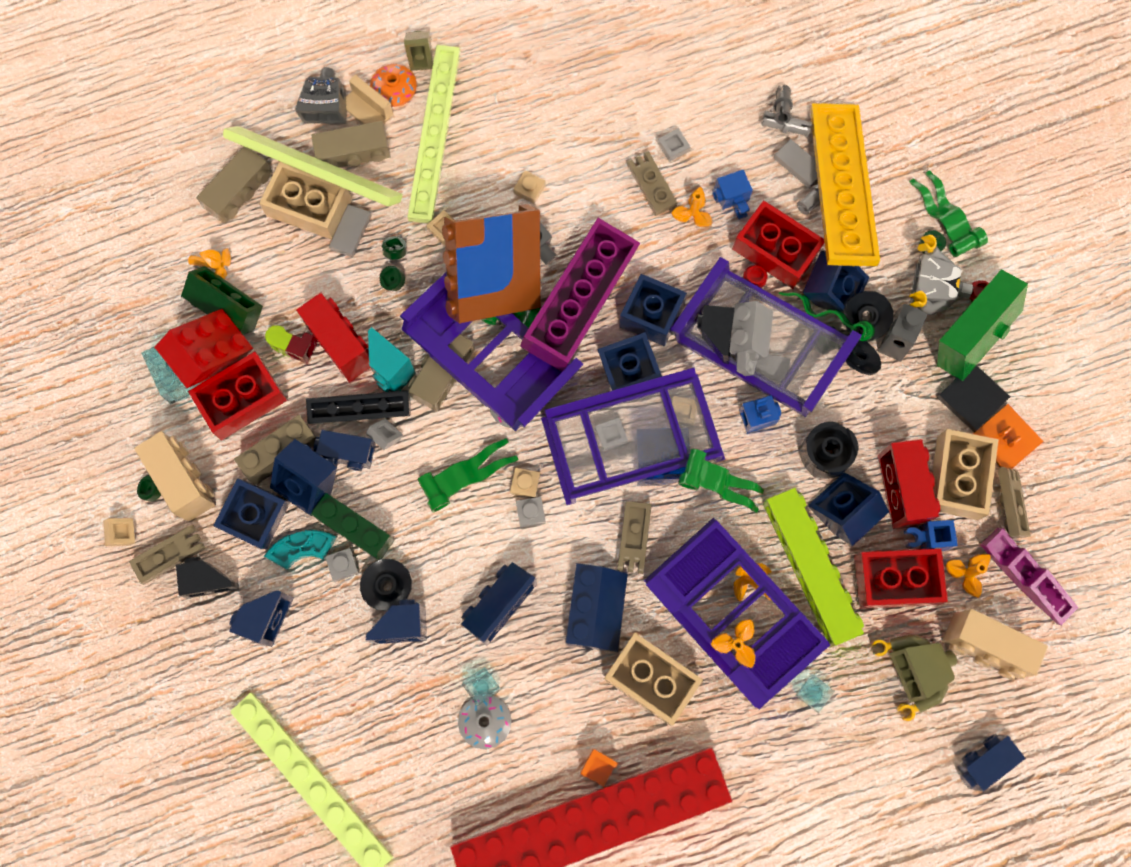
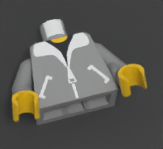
[909,235,973,315]

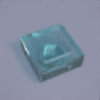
[462,667,500,706]
[795,674,835,713]

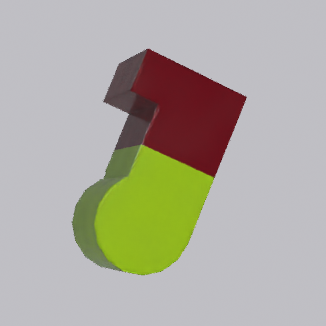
[265,325,318,364]

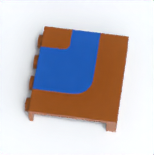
[442,204,541,324]

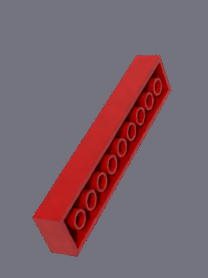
[450,747,733,867]

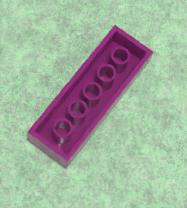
[520,218,640,372]

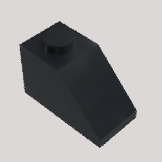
[697,305,735,364]
[176,557,239,599]

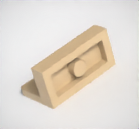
[346,75,394,124]

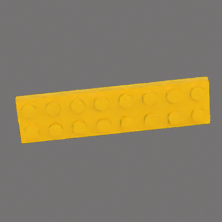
[810,103,880,267]

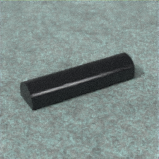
[306,390,411,424]

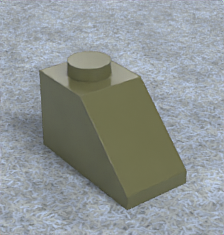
[404,31,433,71]

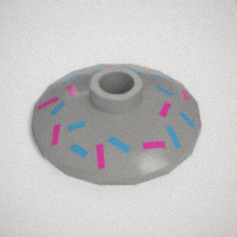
[458,694,512,750]

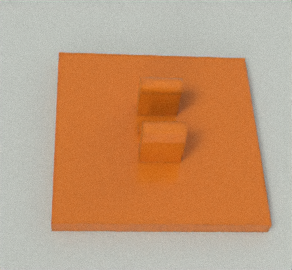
[973,404,1044,469]

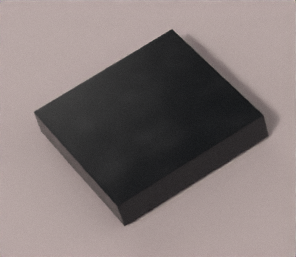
[937,365,1011,432]

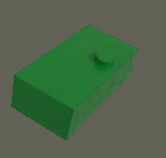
[937,269,1028,381]

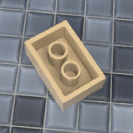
[259,162,352,240]
[932,429,999,520]
[134,431,216,522]
[942,608,1048,680]
[604,633,703,726]

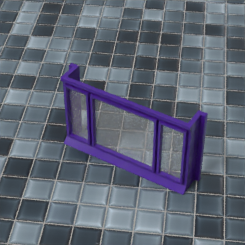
[671,257,862,417]
[541,367,725,506]

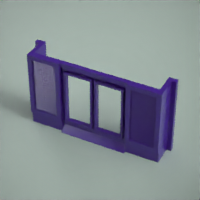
[400,272,583,431]
[644,518,830,709]

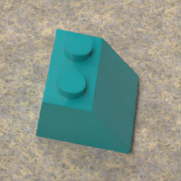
[368,327,416,392]

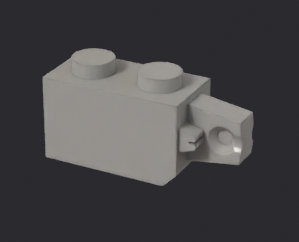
[730,301,773,376]

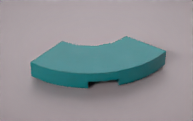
[264,530,337,570]

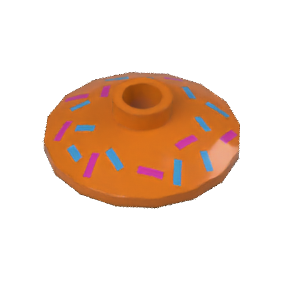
[370,64,417,107]

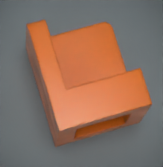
[580,748,618,787]

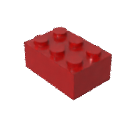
[732,200,825,289]
[296,293,371,383]
[154,309,254,388]
[188,351,288,441]
[878,439,940,529]
[854,549,948,609]

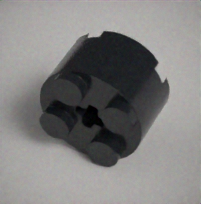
[800,422,859,479]

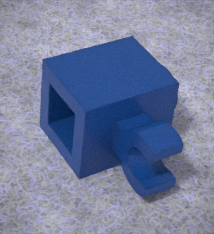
[712,169,753,220]
[739,395,781,433]
[904,520,958,551]

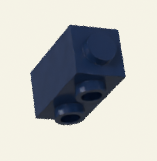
[314,430,376,471]
[957,734,1026,792]

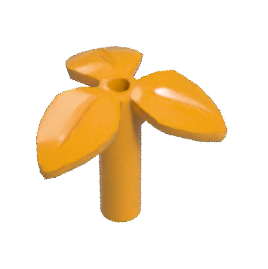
[671,187,713,227]
[188,248,231,279]
[946,554,991,598]
[734,563,771,602]
[710,619,755,668]

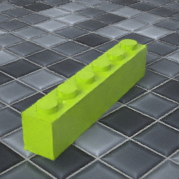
[763,488,864,648]

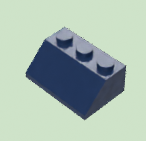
[461,562,537,646]
[566,563,628,653]

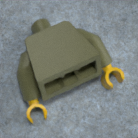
[871,634,957,721]

